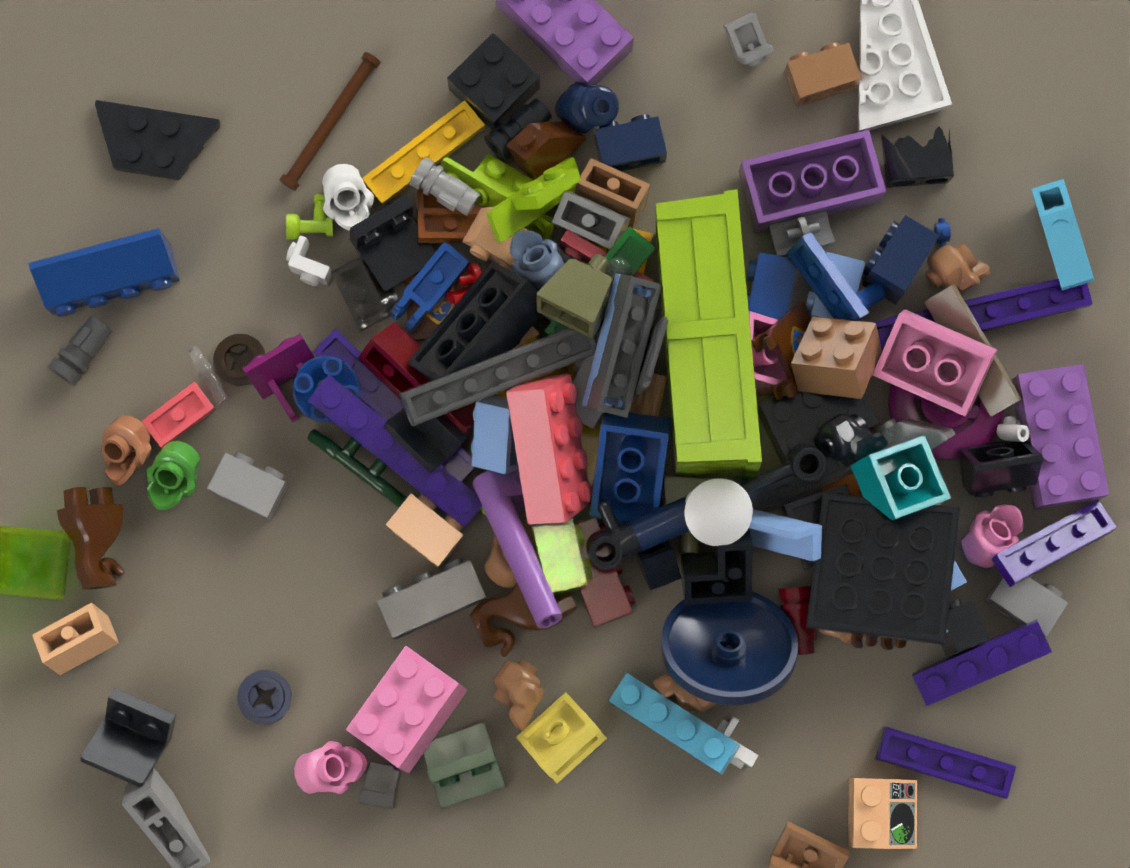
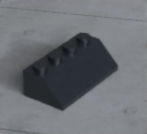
[407,261,543,407]

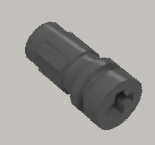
[48,316,112,386]

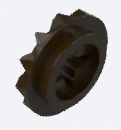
[213,334,266,387]

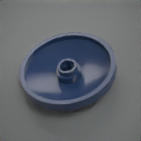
[661,592,798,705]

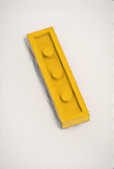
[362,100,485,206]

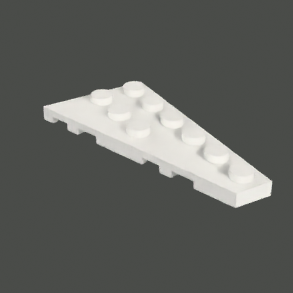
[858,0,952,132]

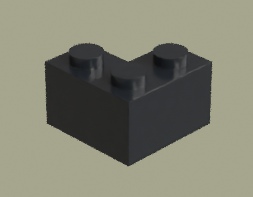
[681,528,752,605]

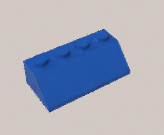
[28,228,180,317]

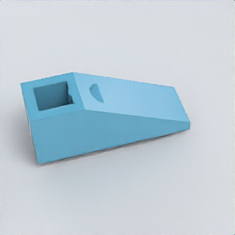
[1031,179,1095,291]

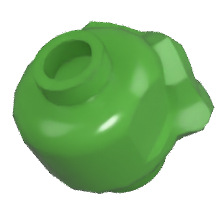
[146,441,201,510]

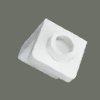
[286,235,333,287]
[716,716,759,769]

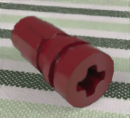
[778,586,817,655]

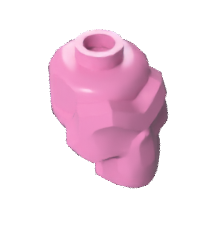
[961,505,1023,568]
[294,741,367,794]

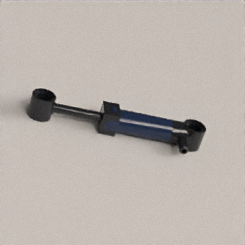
[586,443,827,570]

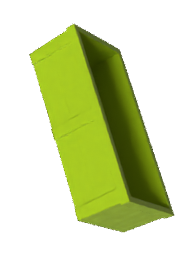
[655,189,762,479]

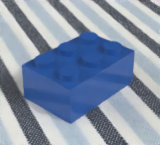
[590,412,672,522]

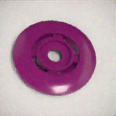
[888,384,1005,460]

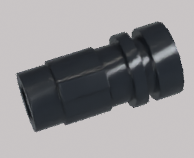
[484,98,552,162]

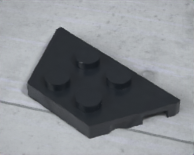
[95,100,221,180]

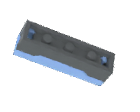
[582,273,662,418]

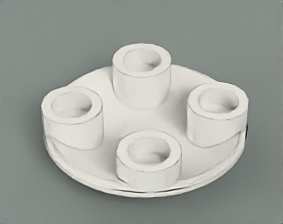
[684,478,753,546]

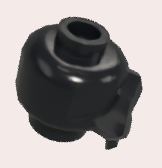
[818,414,888,466]

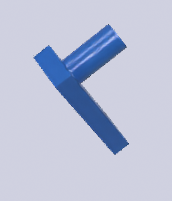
[786,232,885,321]

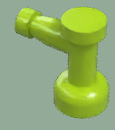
[286,194,334,240]

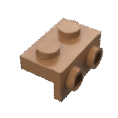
[768,821,850,868]

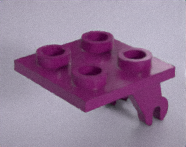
[242,334,315,422]

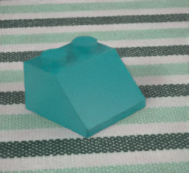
[851,435,951,521]

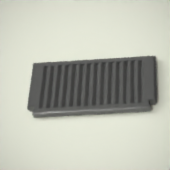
[632,317,668,402]

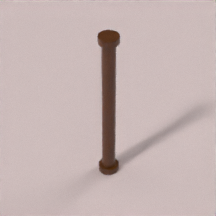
[279,52,381,191]

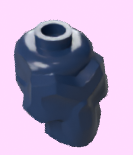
[555,82,619,134]

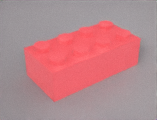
[506,373,592,524]

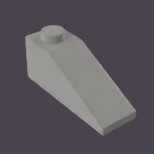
[122,768,210,868]

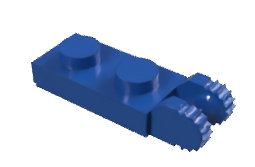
[390,242,472,333]

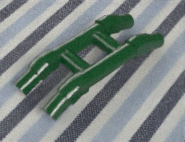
[308,429,407,508]

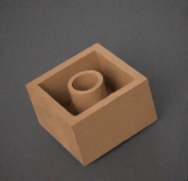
[791,316,882,399]

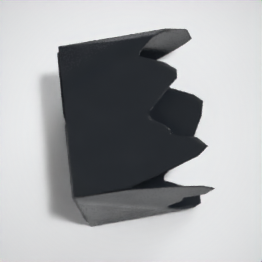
[881,127,954,188]

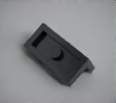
[384,407,467,472]

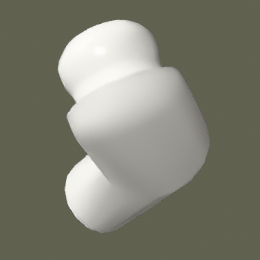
[996,416,1030,442]

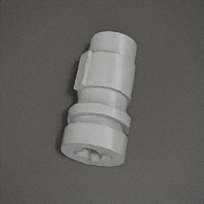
[409,157,481,216]

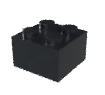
[447,33,540,131]

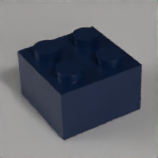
[862,215,940,305]

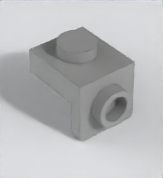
[723,12,774,66]

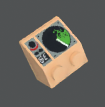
[848,778,917,849]

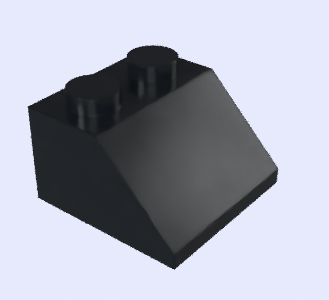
[959,440,1043,497]

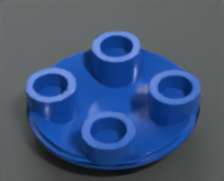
[293,356,360,422]

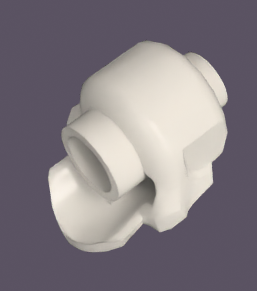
[322,164,374,231]

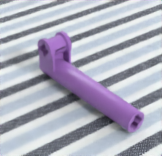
[472,469,563,628]

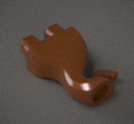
[57,487,125,590]
[470,564,577,657]

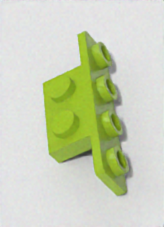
[440,153,557,240]
[486,157,581,242]

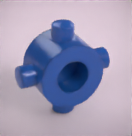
[934,218,951,247]

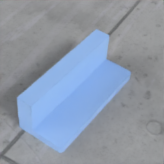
[749,509,822,561]

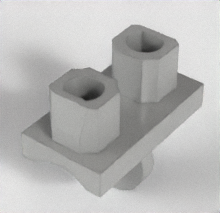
[768,211,835,257]

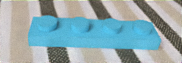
[609,673,740,775]

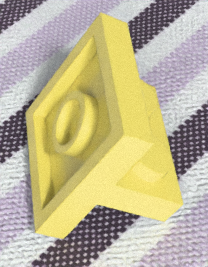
[516,692,607,784]

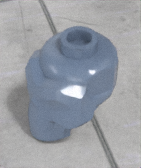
[510,230,564,291]

